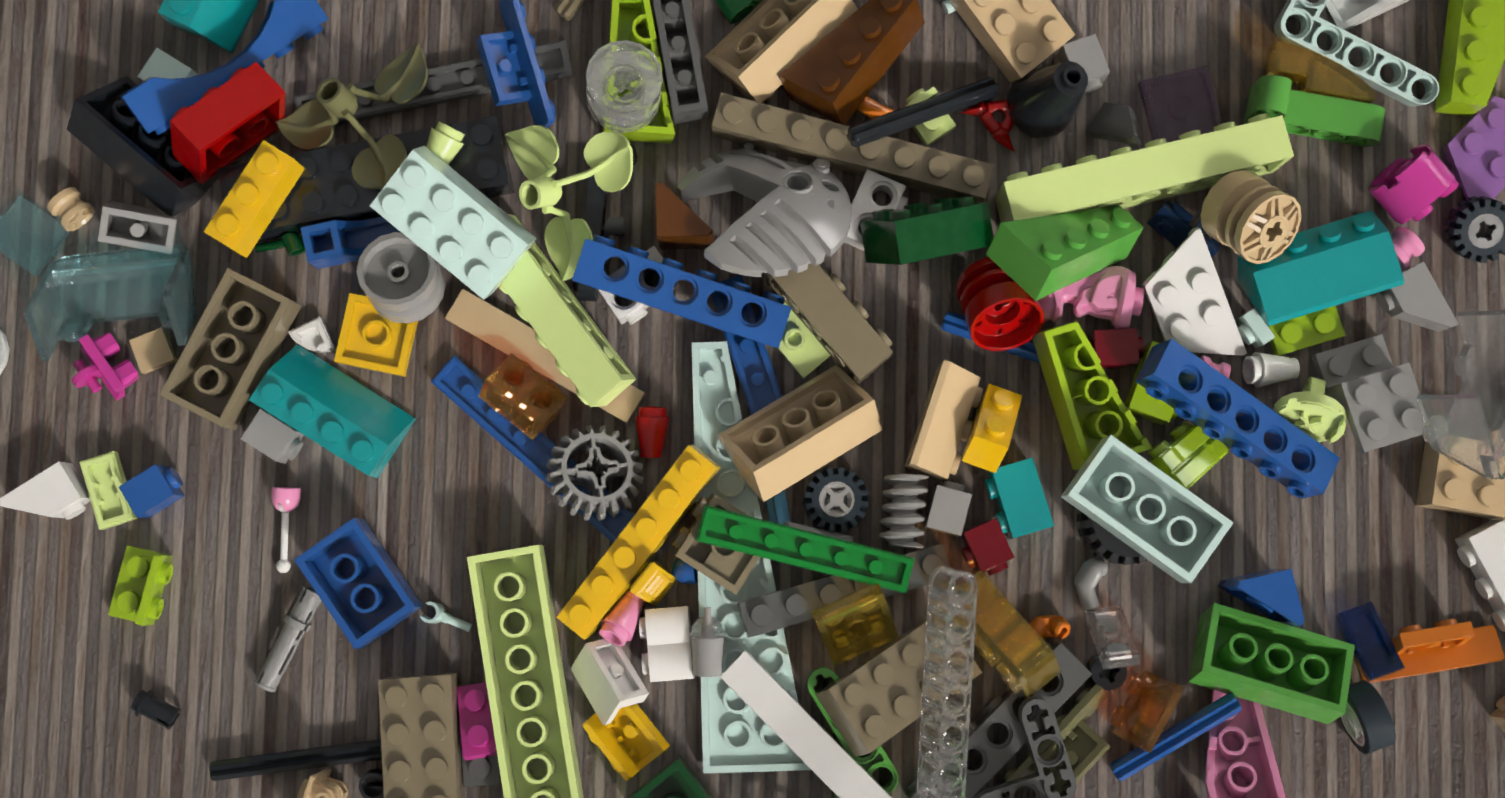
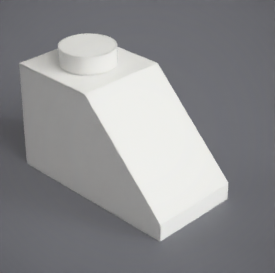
[0,461,90,520]

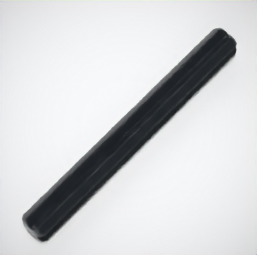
[846,77,999,147]
[209,739,382,781]

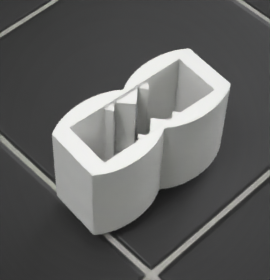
[639,606,695,682]

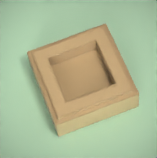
[129,327,178,374]

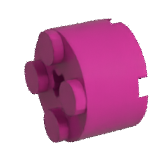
[1368,143,1459,224]

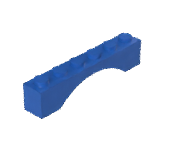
[120,0,328,135]

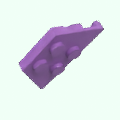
[1442,96,1505,202]

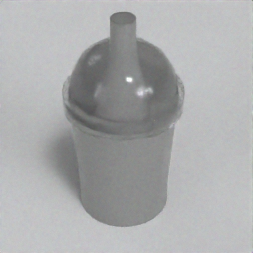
[689,607,726,677]

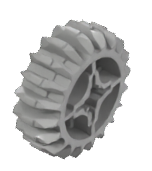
[546,425,643,521]

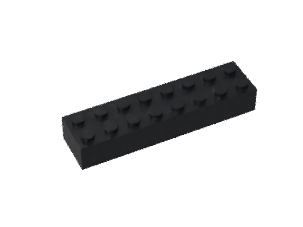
[217,116,515,241]

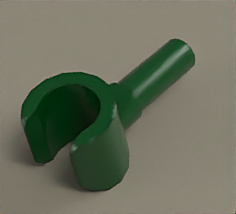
[255,233,305,256]

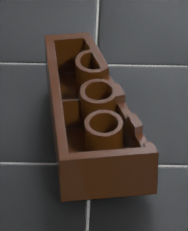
[779,0,925,125]

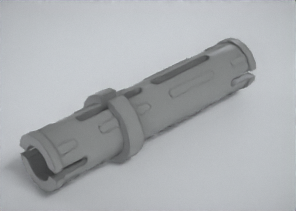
[254,585,321,692]

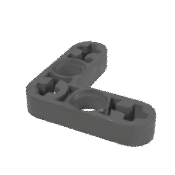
[974,697,1077,798]

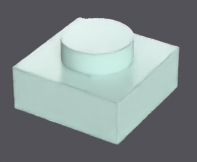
[1235,308,1275,348]

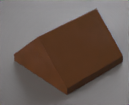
[656,181,714,250]

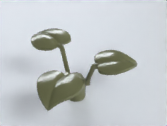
[276,44,428,190]

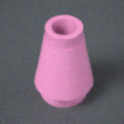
[599,591,645,647]

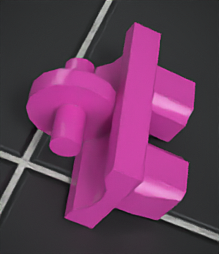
[72,332,139,401]

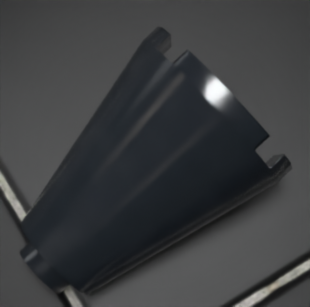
[1007,61,1088,138]

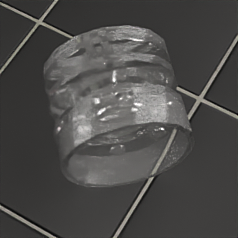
[586,40,663,133]

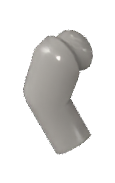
[1074,558,1108,611]

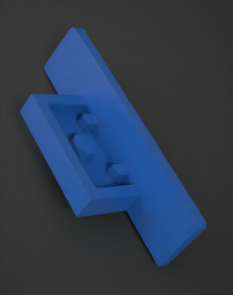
[476,0,555,128]

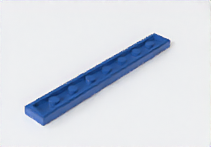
[430,355,663,545]

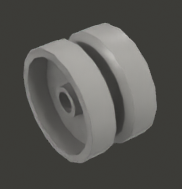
[356,232,446,324]

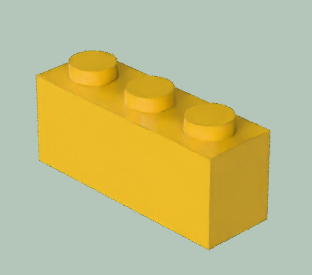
[204,140,305,258]

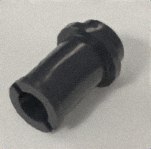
[130,690,181,730]

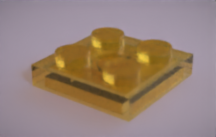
[811,583,899,666]

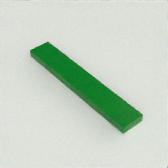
[695,505,915,593]

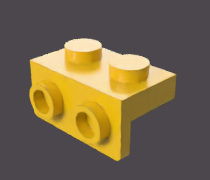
[582,704,670,781]

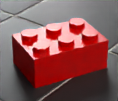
[170,62,285,184]

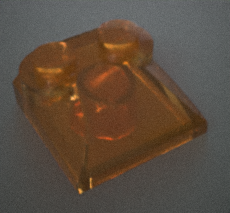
[1109,670,1185,753]

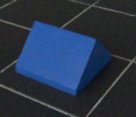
[1218,569,1305,626]

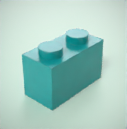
[984,457,1054,539]

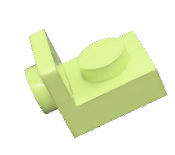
[905,87,956,147]

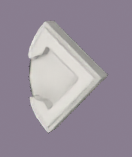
[288,316,337,353]

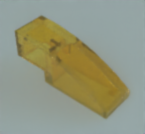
[1263,41,1377,104]

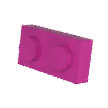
[457,682,497,761]

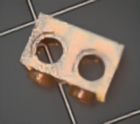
[478,353,567,440]

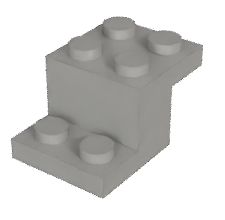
[1311,334,1433,453]

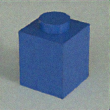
[119,464,185,518]

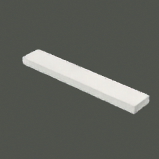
[720,651,892,798]

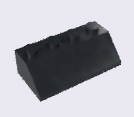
[66,76,229,217]

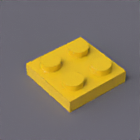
[334,293,418,377]

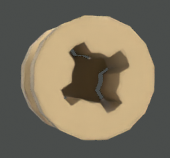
[47,187,95,231]

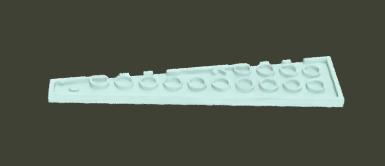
[692,341,811,773]

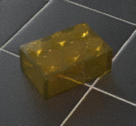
[947,571,1061,699]

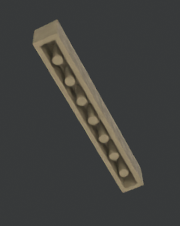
[712,93,994,202]

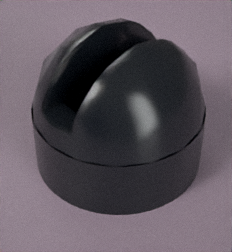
[359,768,384,798]

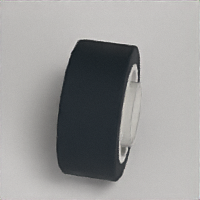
[1340,680,1396,755]

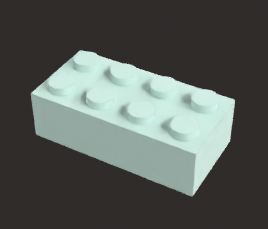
[370,146,537,300]
[1061,435,1234,583]

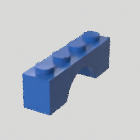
[301,216,402,269]

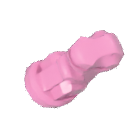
[1039,266,1144,329]

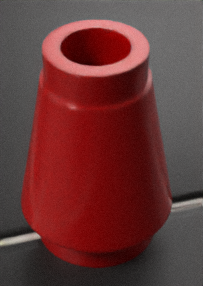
[635,406,670,458]

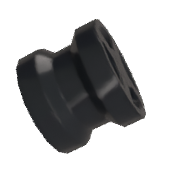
[1086,653,1127,690]

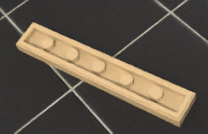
[445,288,645,424]

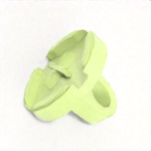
[1273,377,1347,444]

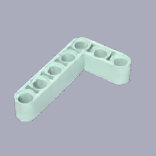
[1274,0,1439,107]

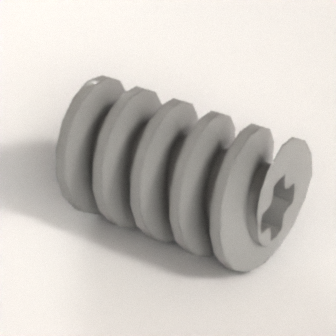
[879,473,929,548]

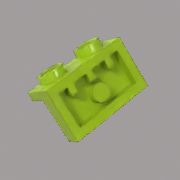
[1264,306,1346,356]
[108,545,173,626]

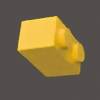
[962,383,1022,473]

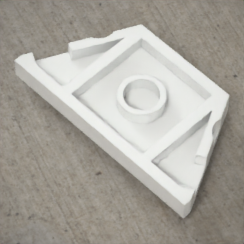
[1142,227,1247,356]

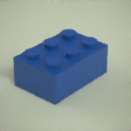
[294,518,423,649]

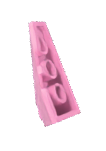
[1205,690,1286,798]

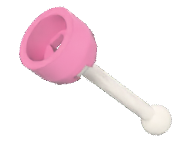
[271,487,301,573]

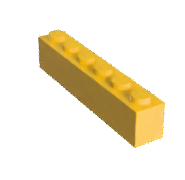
[556,445,722,640]

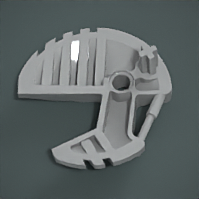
[677,143,852,277]

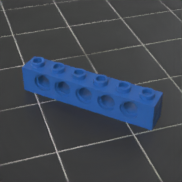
[572,235,792,348]
[1135,338,1340,499]

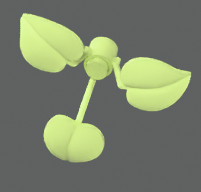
[505,125,633,281]

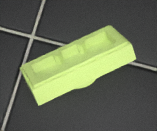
[777,302,831,379]
[79,451,138,530]

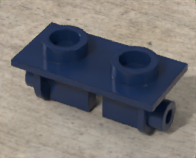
[1147,199,1222,258]

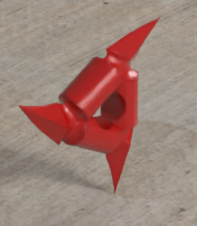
[958,100,1016,153]

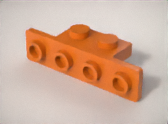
[1354,619,1505,683]

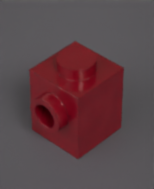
[961,518,1015,576]

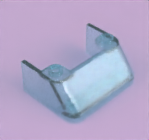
[23,244,196,361]

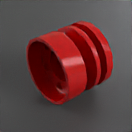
[956,257,1044,351]

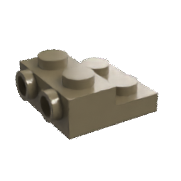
[672,493,760,595]

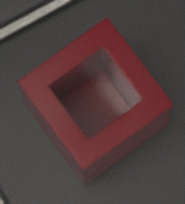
[1087,328,1144,369]

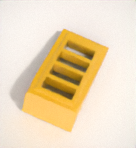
[630,562,676,605]

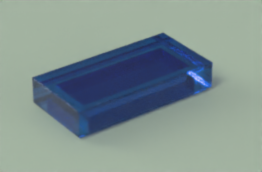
[1336,601,1405,682]

